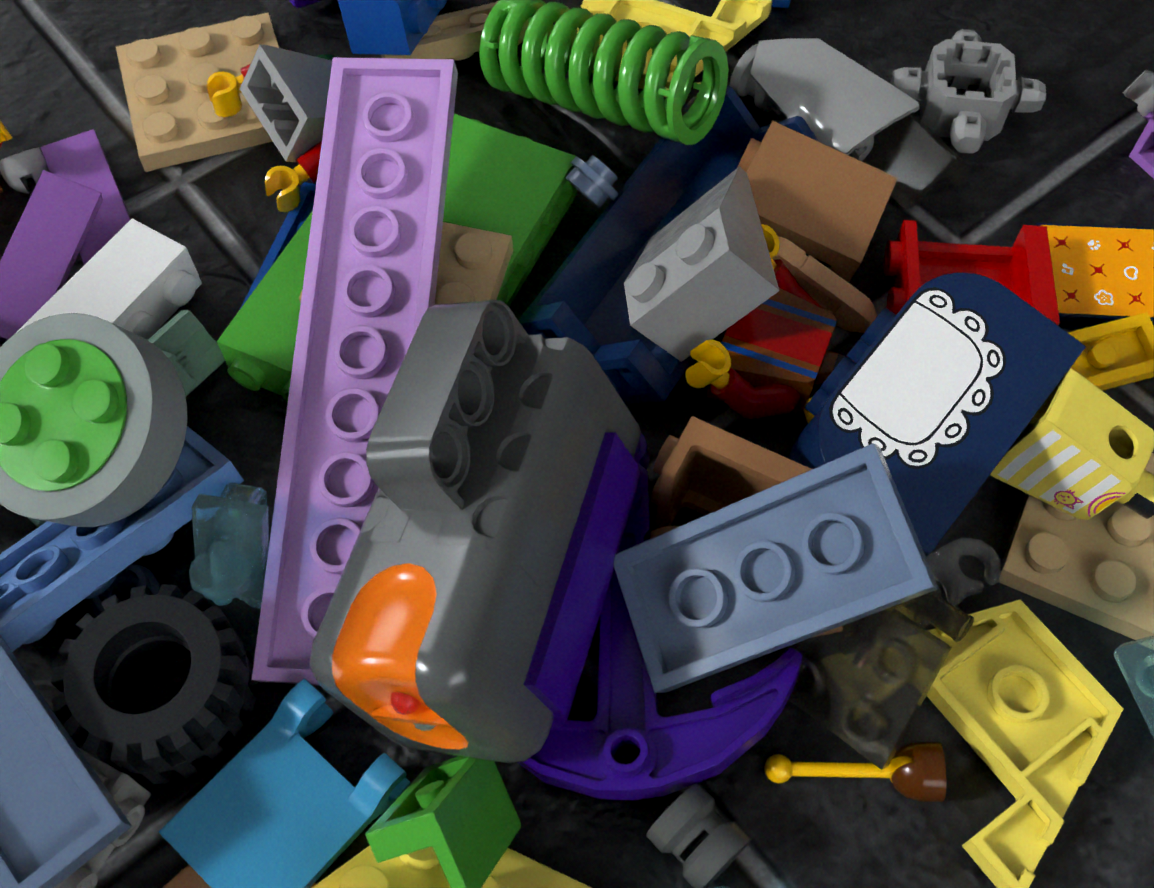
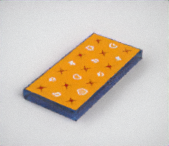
[1036,223,1154,329]

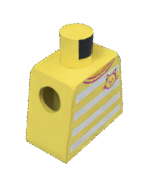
[990,369,1154,520]

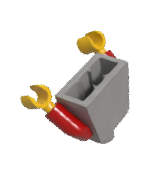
[207,44,332,212]

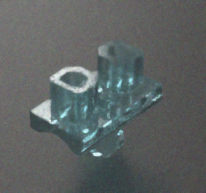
[189,483,269,609]

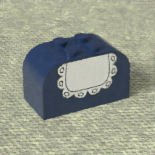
[789,273,1086,557]

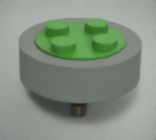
[0,313,187,527]

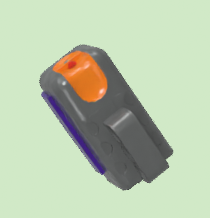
[309,300,641,763]

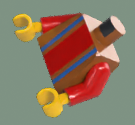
[686,224,845,420]

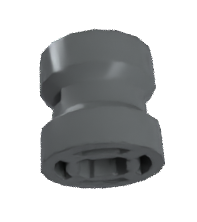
[646,783,752,888]

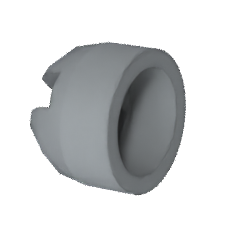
[0,147,49,194]

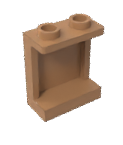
[738,121,898,283]
[650,416,812,529]

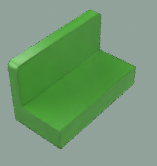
[365,756,521,888]

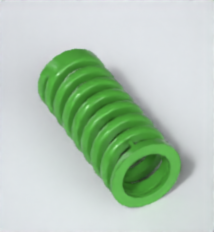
[479,0,729,145]

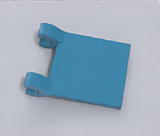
[159,679,411,888]

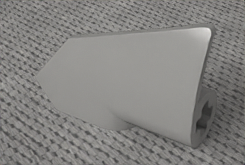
[750,38,919,161]

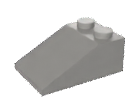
[624,166,779,362]

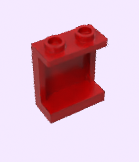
[883,220,1060,325]

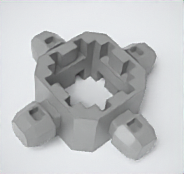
[890,29,1046,154]

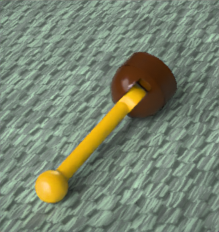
[764,742,946,802]

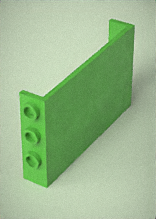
[217,114,577,403]

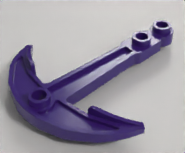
[517,433,803,800]

